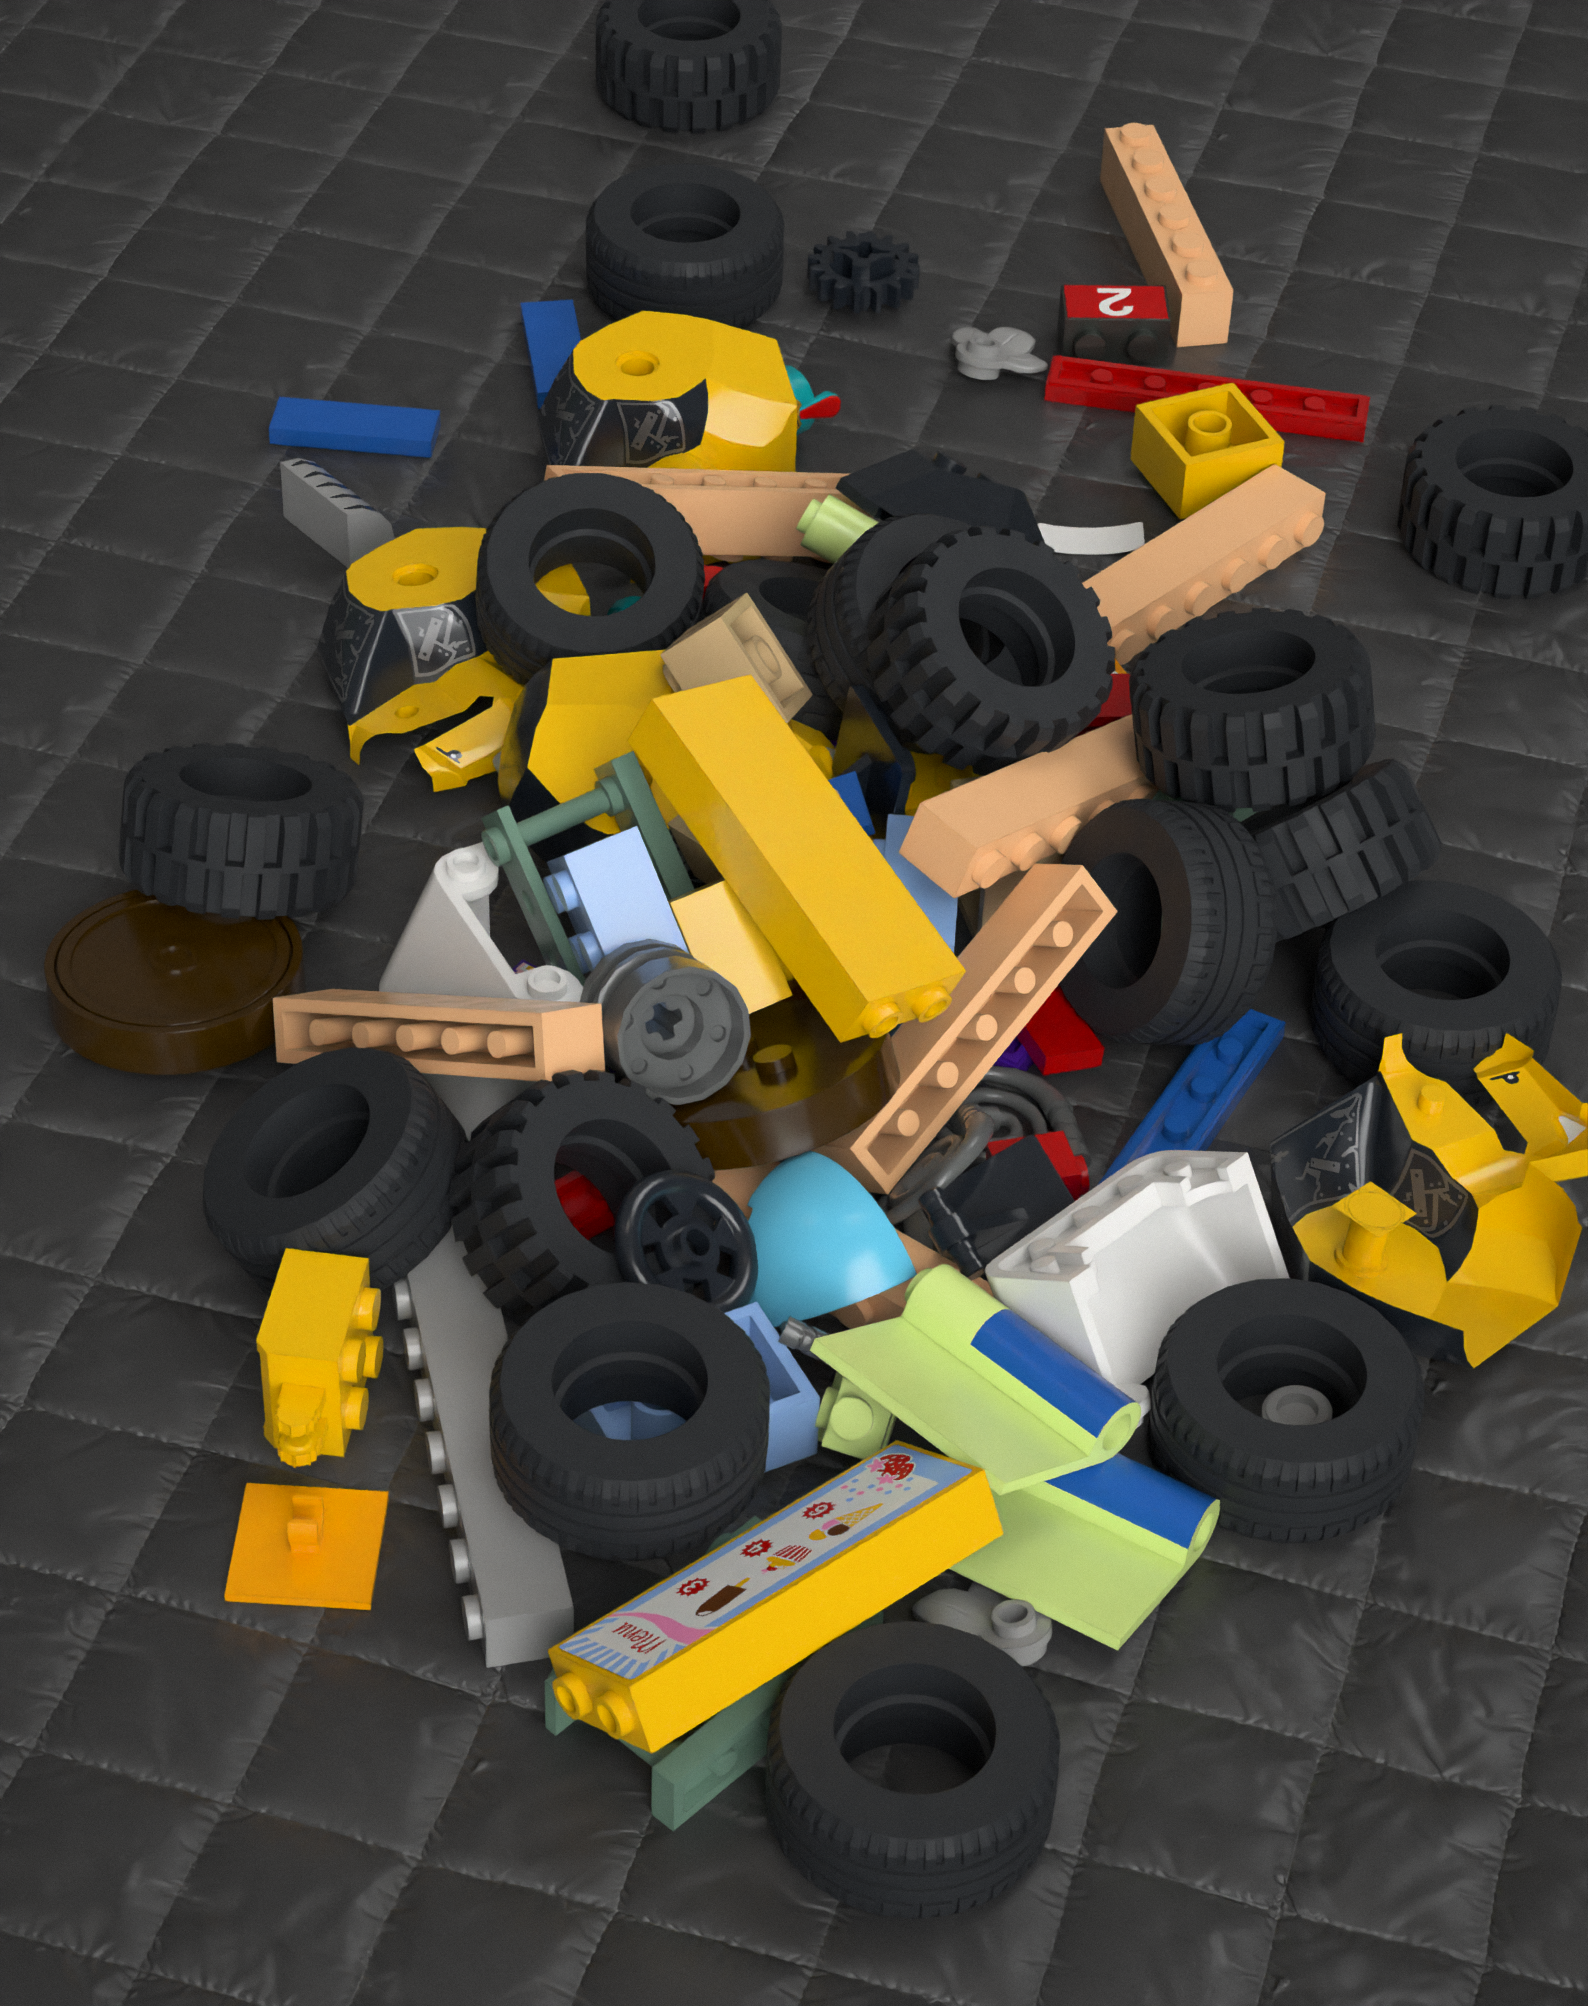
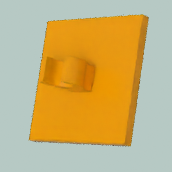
[224,1483,389,1610]

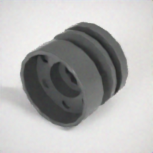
[579,939,751,1105]

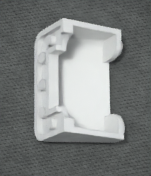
[379,842,583,1141]
[985,1150,1289,1428]

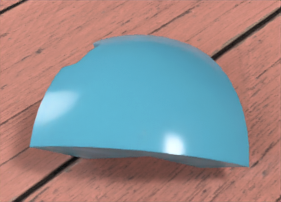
[729,1151,917,1327]

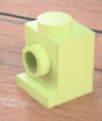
[815,1372,897,1460]

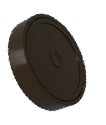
[44,889,306,1075]
[670,999,900,1171]

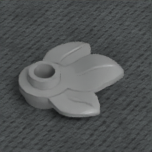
[951,327,1048,380]
[912,1581,1052,1667]

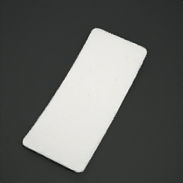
[1038,522,1145,555]

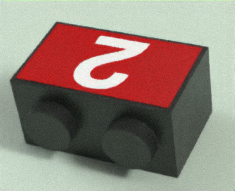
[1057,284,1171,365]

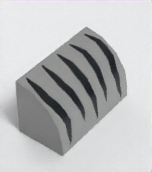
[280,458,395,568]

